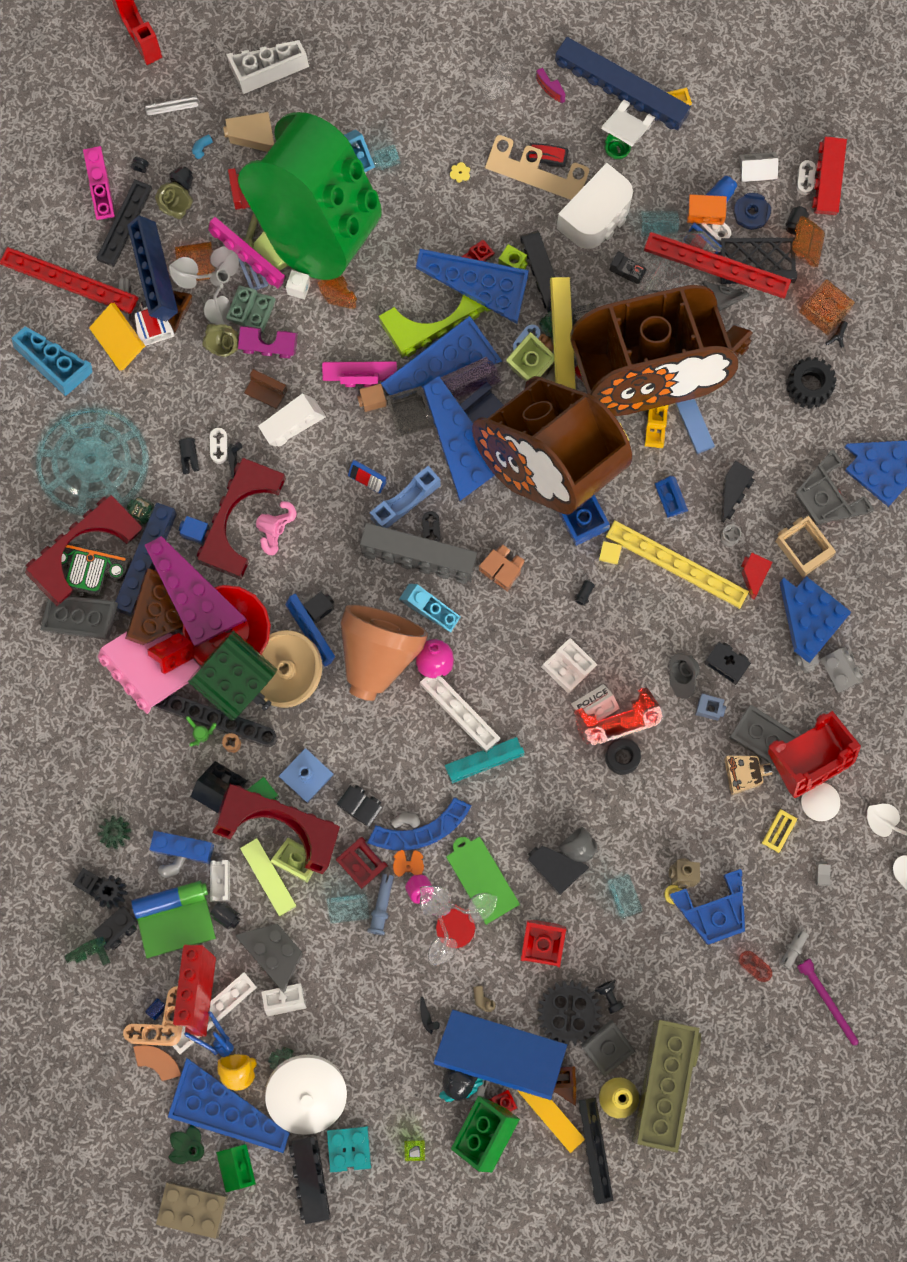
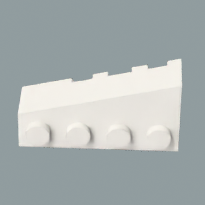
[226,40,309,94]

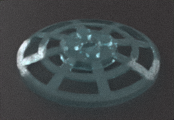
[36,408,149,516]

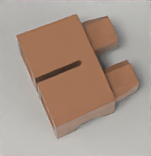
[479,544,524,592]

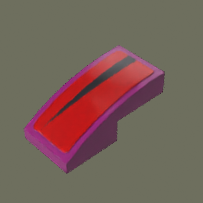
[536,67,566,103]

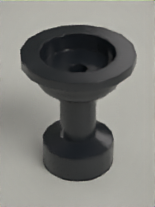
[594,979,624,1014]

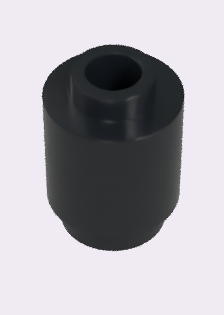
[786,206,809,235]
[210,901,241,930]

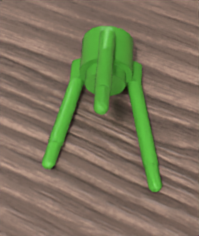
[186,716,217,747]

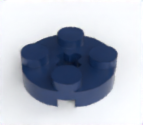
[734,193,771,230]

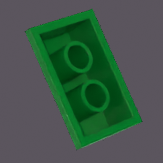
[451,1096,520,1173]

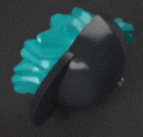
[439,1069,483,1102]

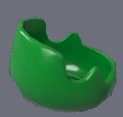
[604,134,631,160]

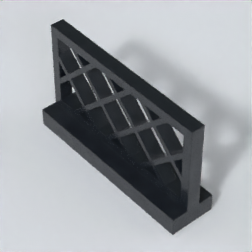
[720,237,797,284]

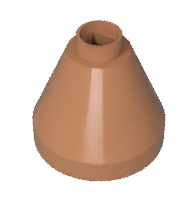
[341,605,428,701]

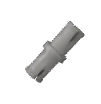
[779,929,809,970]

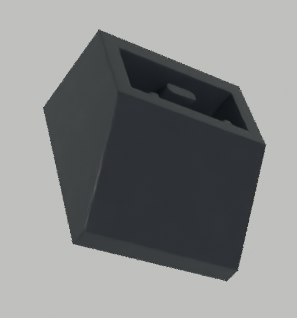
[190,761,248,813]

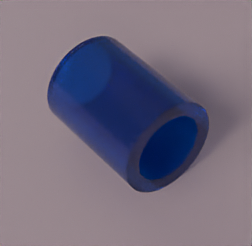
[145,998,165,1021]

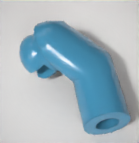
[192,134,213,159]

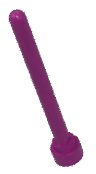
[797,958,859,1046]

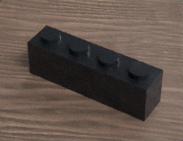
[289,1136,331,1224]

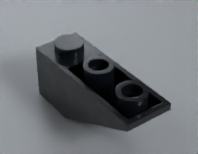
[721,460,755,523]

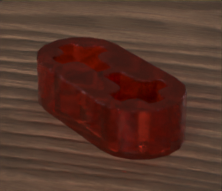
[738,951,773,982]

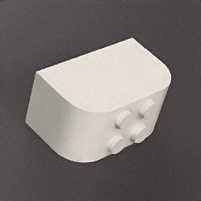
[557,163,633,249]

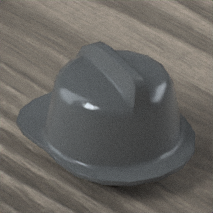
[669,653,700,699]

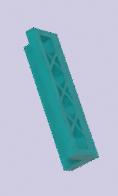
[445,737,525,784]

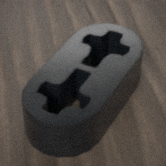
[422,511,440,542]

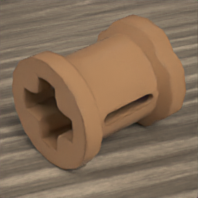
[222,733,241,753]

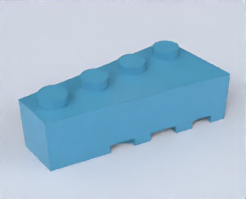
[11,326,93,396]

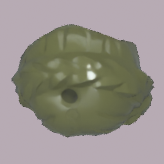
[155,182,193,219]
[202,324,239,357]

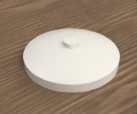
[265,1055,347,1135]

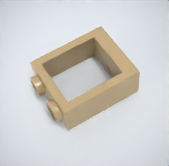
[775,516,836,577]

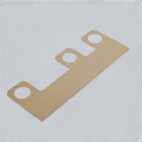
[485,135,589,200]

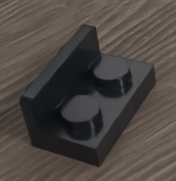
[92,906,138,951]

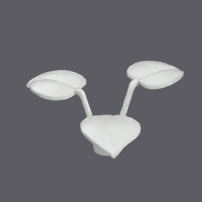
[867,804,907,890]

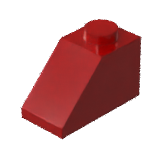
[741,553,773,599]

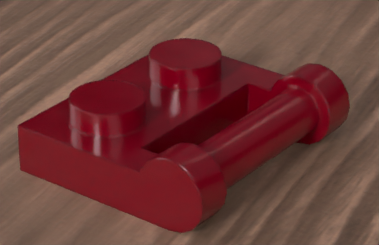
[336,837,388,889]

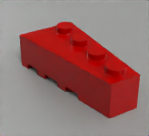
[812,137,847,215]

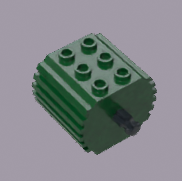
[188,630,278,721]

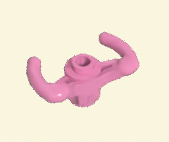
[256,501,297,555]

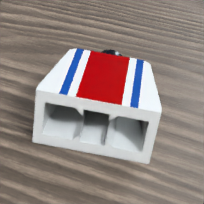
[135,300,175,346]

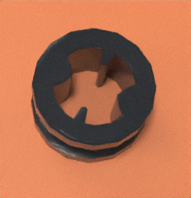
[131,157,149,173]

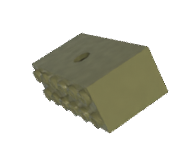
[632,1020,701,1153]

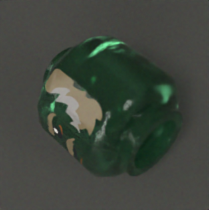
[126,496,155,525]

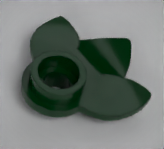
[168,1125,204,1164]

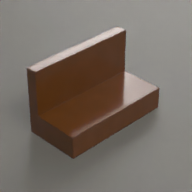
[244,369,287,409]

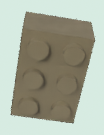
[156,1182,228,1239]

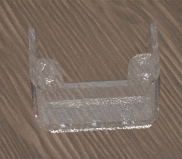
[637,231,722,296]

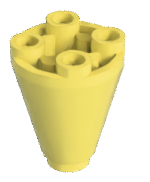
[599,1077,639,1118]

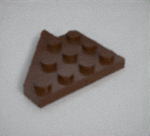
[125,568,183,645]

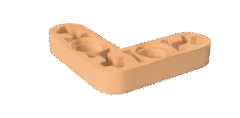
[123,986,183,1046]

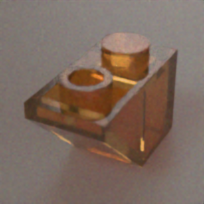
[317,276,357,309]

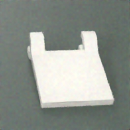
[601,100,655,146]

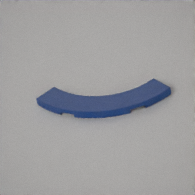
[367,797,472,851]

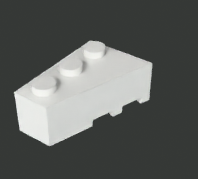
[258,393,326,447]

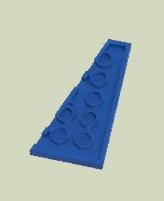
[416,249,529,324]
[380,316,502,399]
[168,1058,290,1153]

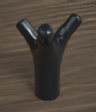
[825,321,848,348]

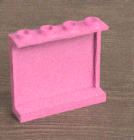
[98,632,200,714]

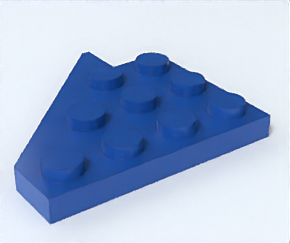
[780,576,851,663]

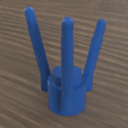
[184,1011,234,1057]

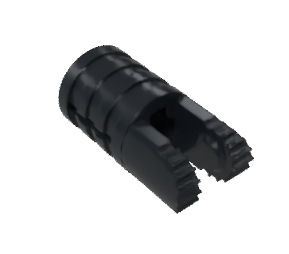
[178,438,199,475]

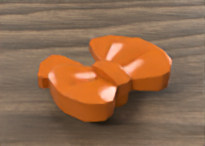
[393,850,424,877]

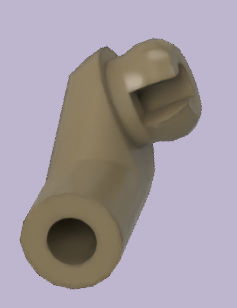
[473,986,496,1012]

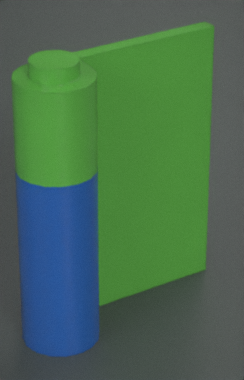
[131,881,216,958]

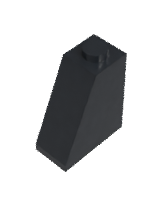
[527,846,589,895]

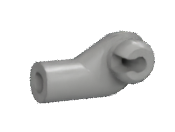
[390,812,420,829]
[158,856,186,878]

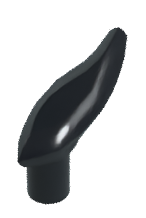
[228,442,242,478]
[420,997,440,1034]

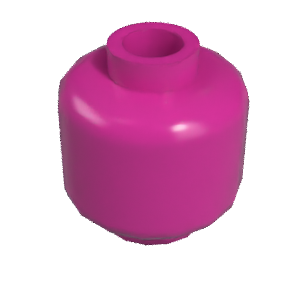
[405,875,434,904]

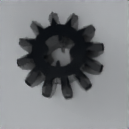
[93,875,128,910]

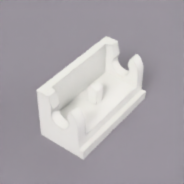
[210,860,230,902]
[262,983,307,1016]

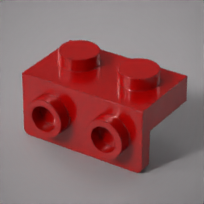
[147,633,194,674]

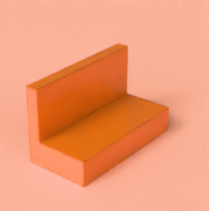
[687,195,727,225]

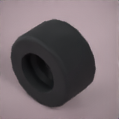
[605,738,641,775]

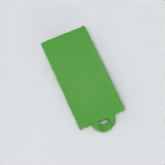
[446,837,520,925]

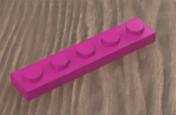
[208,217,285,289]

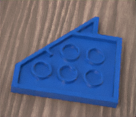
[845,441,907,507]

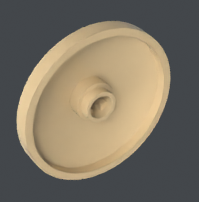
[260,630,322,708]

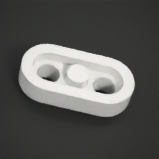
[699,223,731,244]

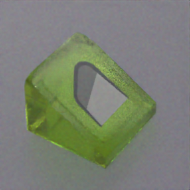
[404,1140,425,1161]

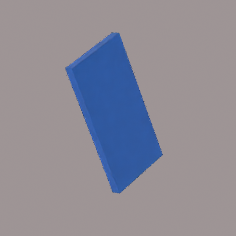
[434,1010,568,1100]

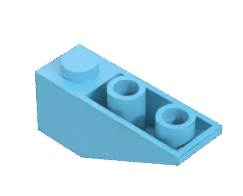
[399,584,461,632]

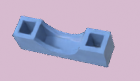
[370,466,441,528]

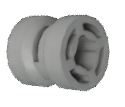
[720,524,742,547]

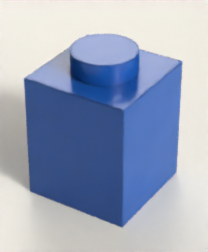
[179,516,210,545]

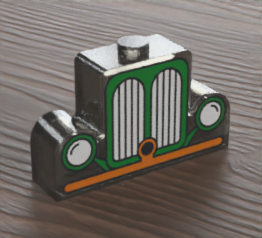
[62,543,132,599]

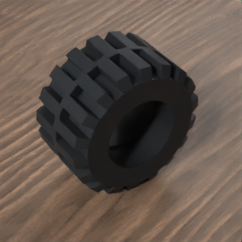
[786,357,837,409]

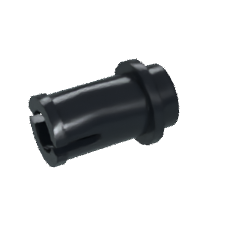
[575,580,595,606]

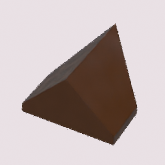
[168,291,192,332]
[554,1066,576,1106]

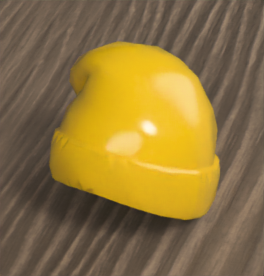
[217,1054,257,1091]

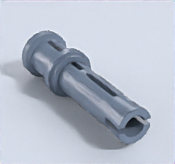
[367,874,394,935]

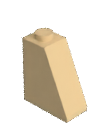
[223,112,274,152]

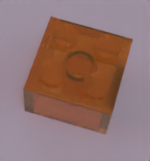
[799,279,855,336]

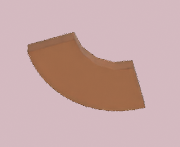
[133,1045,182,1081]

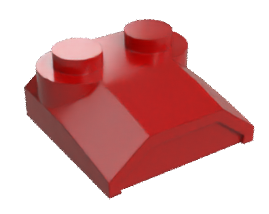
[521,920,566,968]

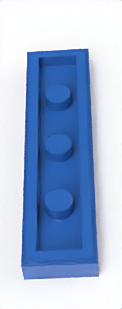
[285,593,335,667]

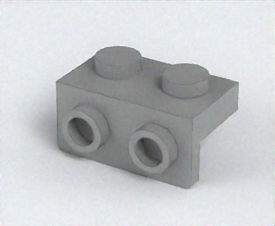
[821,648,863,693]

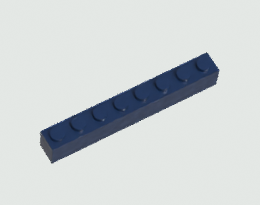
[555,37,691,131]

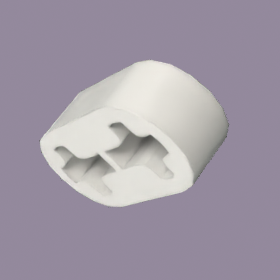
[797,160,816,195]
[210,428,228,464]

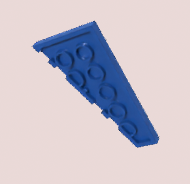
[423,376,495,501]

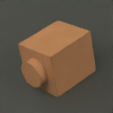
[357,384,386,412]

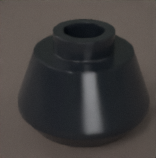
[169,167,193,190]

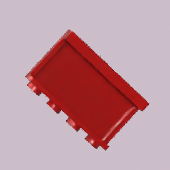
[173,945,216,1037]

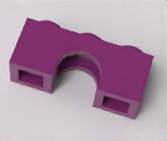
[238,326,298,359]

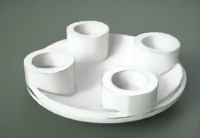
[801,783,840,821]

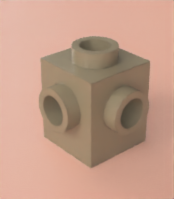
[669,858,700,889]

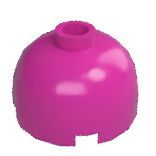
[416,639,454,678]

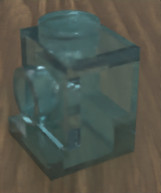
[372,145,401,170]

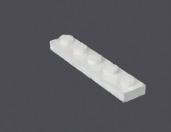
[420,676,501,752]
[169,972,257,1055]

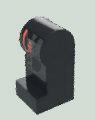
[609,251,647,284]

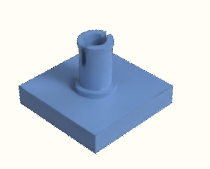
[279,748,334,803]

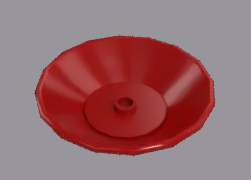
[182,585,271,664]

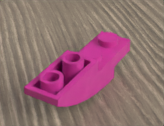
[83,146,115,220]

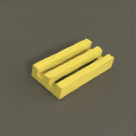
[761,809,797,853]

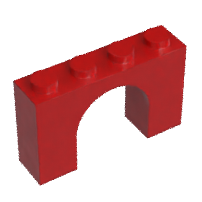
[112,0,163,65]

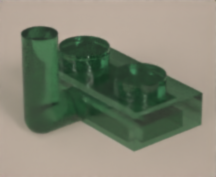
[64,937,110,966]

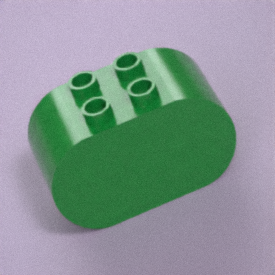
[238,112,382,280]

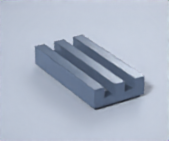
[238,258,268,290]

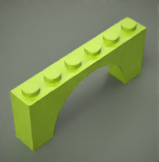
[379,295,491,358]

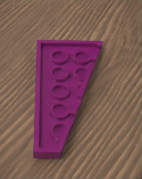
[145,536,247,647]

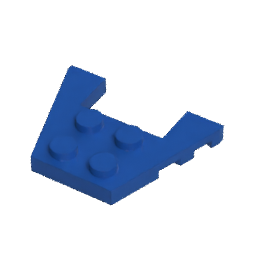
[669,869,745,945]

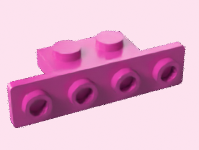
[322,361,397,387]

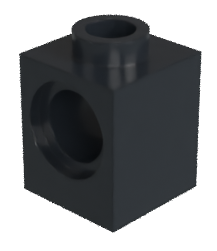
[303,591,334,623]

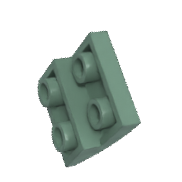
[226,285,276,333]

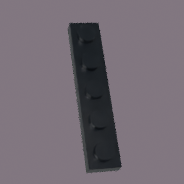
[96,179,152,267]
[579,1097,614,1204]

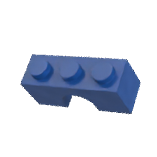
[149,831,214,864]

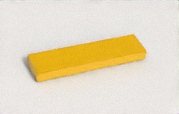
[517,1090,585,1153]

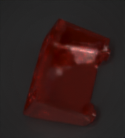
[574,687,662,745]

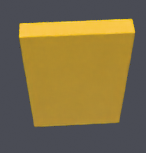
[89,303,145,370]

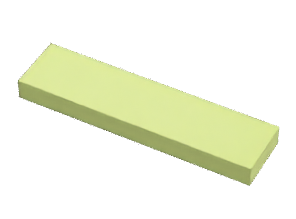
[240,838,296,916]

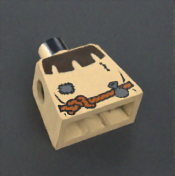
[724,756,772,795]

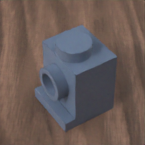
[695,694,726,721]

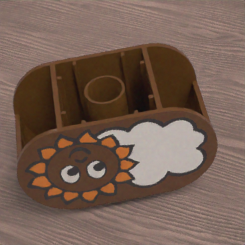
[570,285,739,416]
[472,376,632,514]

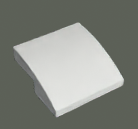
[541,638,597,694]

